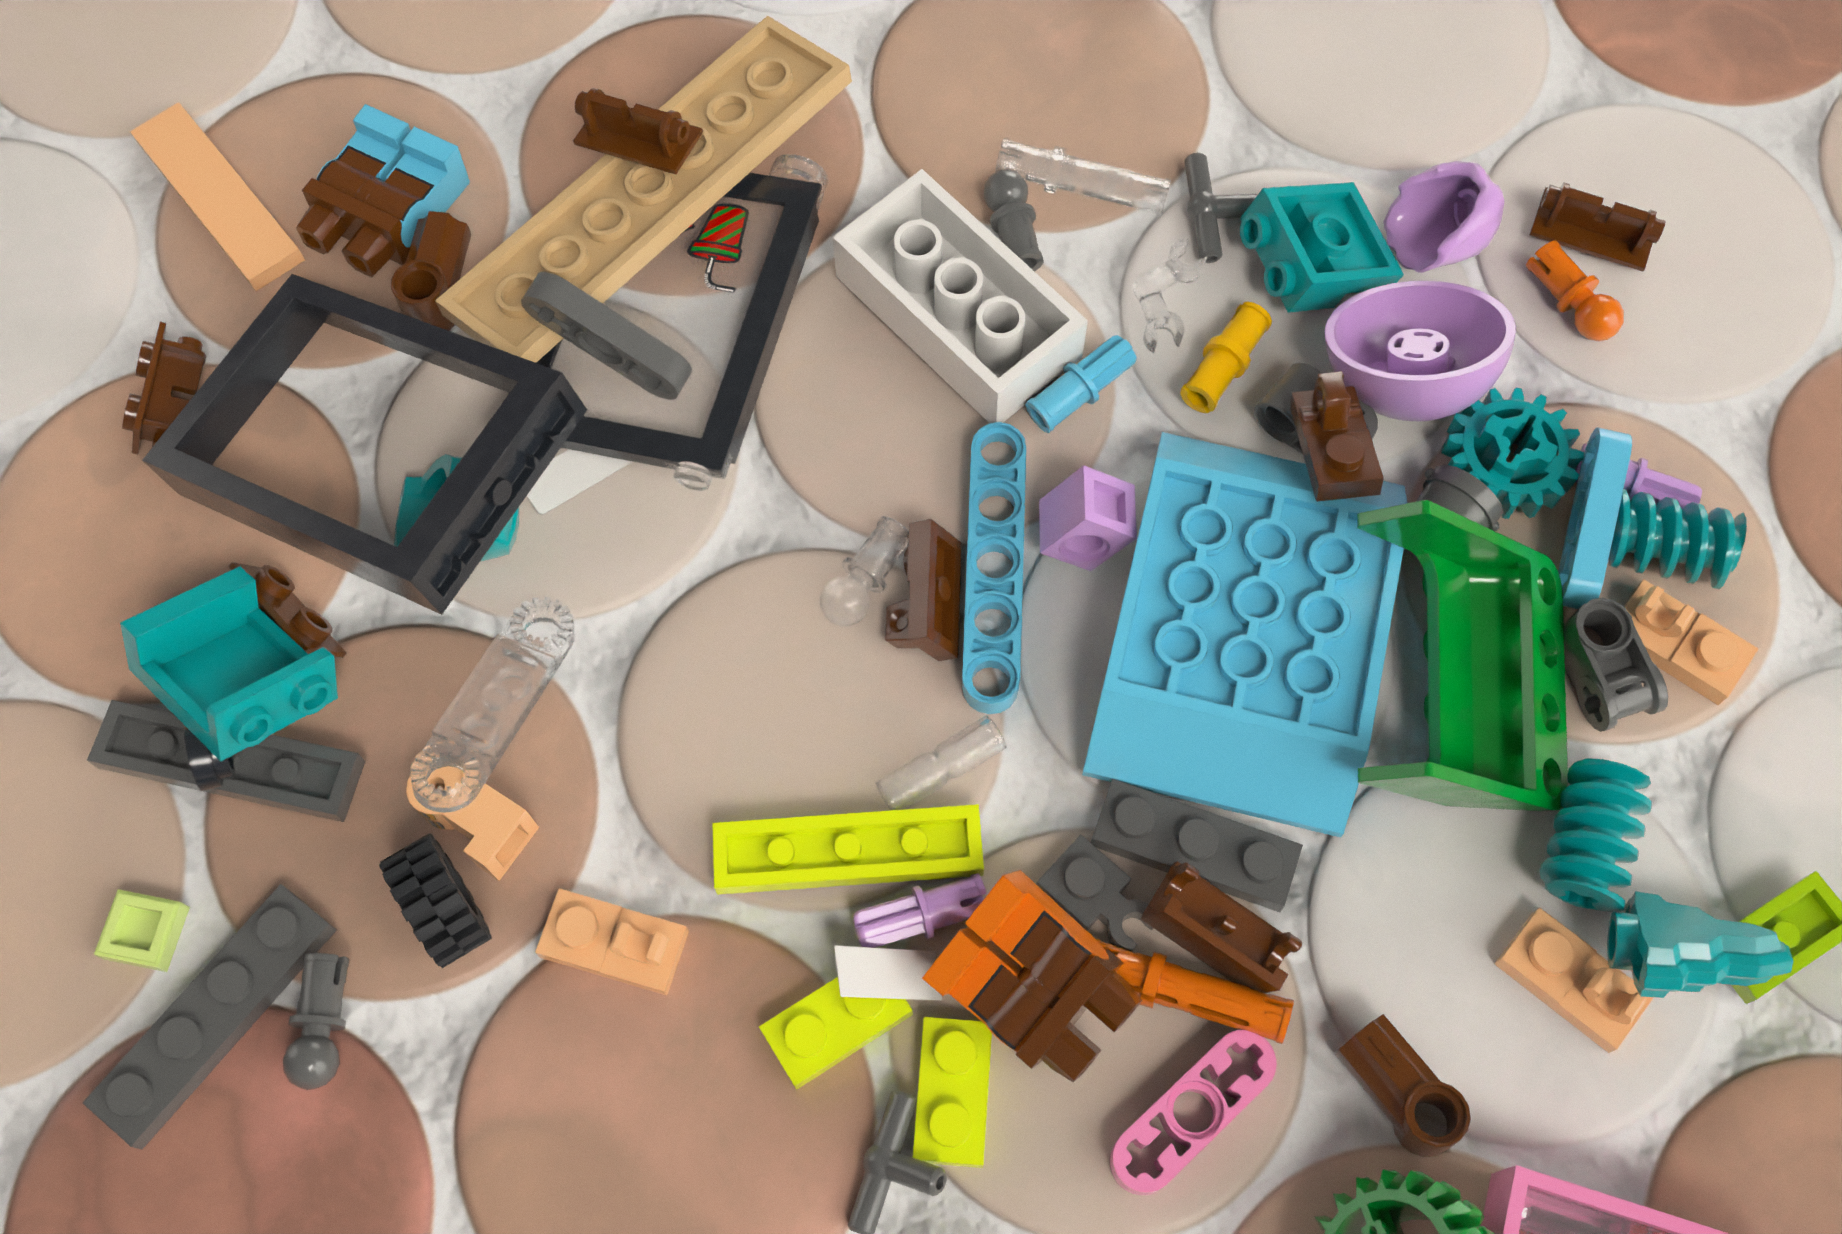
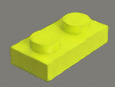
[759,977,913,1090]
[913,1017,992,1168]

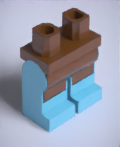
[296,104,470,278]

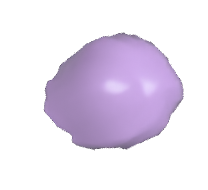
[1383,161,1504,273]

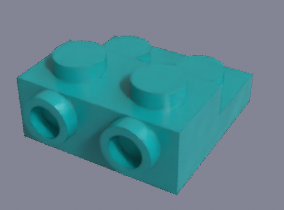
[1240,182,1404,313]

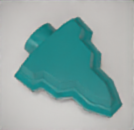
[1607,891,1794,998]

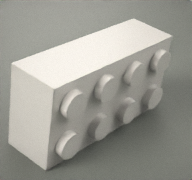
[833,169,1088,423]

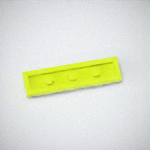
[712,804,984,895]

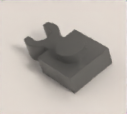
[1036,834,1153,952]

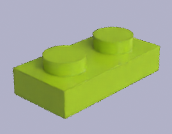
[1731,871,1842,1004]

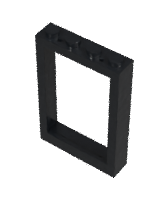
[142,274,587,615]

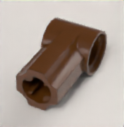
[391,211,471,331]
[1335,1014,1471,1157]

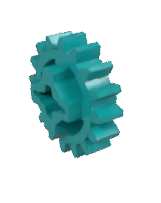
[1441,387,1584,519]

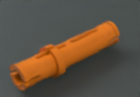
[1095,938,1294,1044]

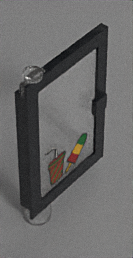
[508,154,828,491]

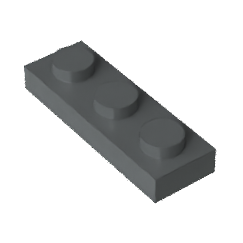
[1091,778,1303,913]

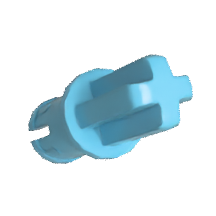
[1025,335,1137,433]

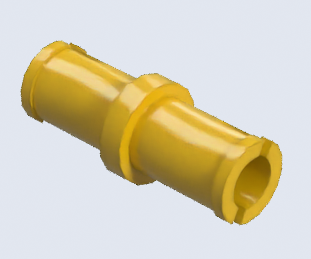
[1180,301,1272,413]

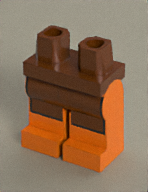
[922,870,1142,1083]

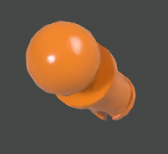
[1526,240,1624,342]

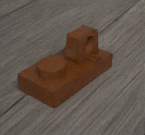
[1290,371,1384,502]
[885,519,962,661]

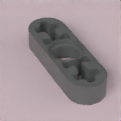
[521,272,692,400]

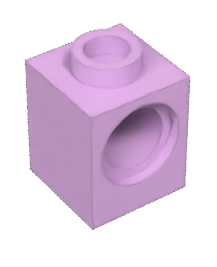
[1039,465,1137,571]

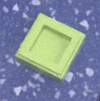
[94,889,190,972]

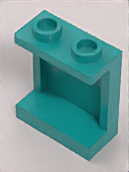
[120,566,338,761]

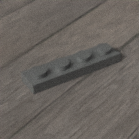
[87,700,365,822]
[83,884,337,1150]

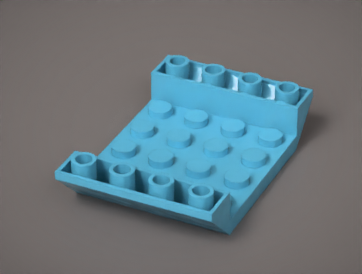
[1082,432,1408,838]

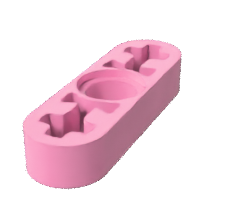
[1110,1030,1277,1195]

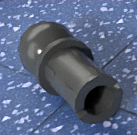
[984,169,1044,272]
[283,953,350,1090]

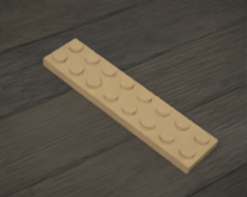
[435,16,852,363]

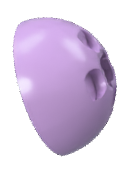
[1325,281,1516,421]

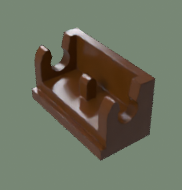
[1140,861,1302,993]

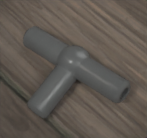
[1184,152,1258,263]
[848,1090,947,1234]

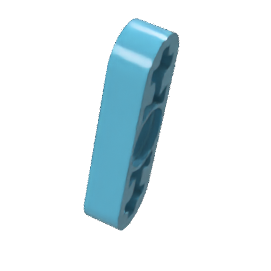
[1558,427,1632,609]

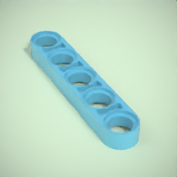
[962,422,1026,715]

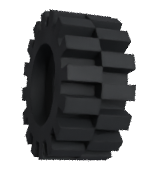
[379,833,492,968]

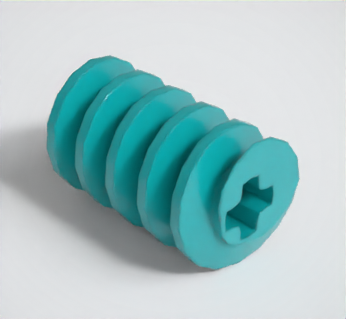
[1608,489,1747,589]
[1540,758,1652,912]

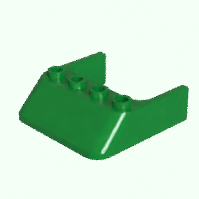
[1357,500,1568,811]

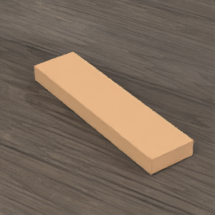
[130,102,305,291]

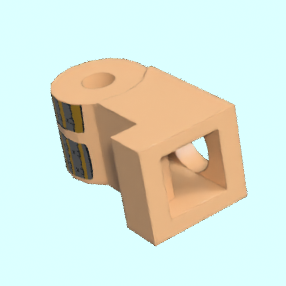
[406,759,539,881]

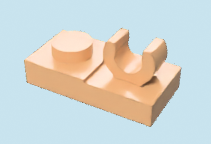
[1623,579,1758,705]
[535,888,689,996]
[1494,907,1654,1053]

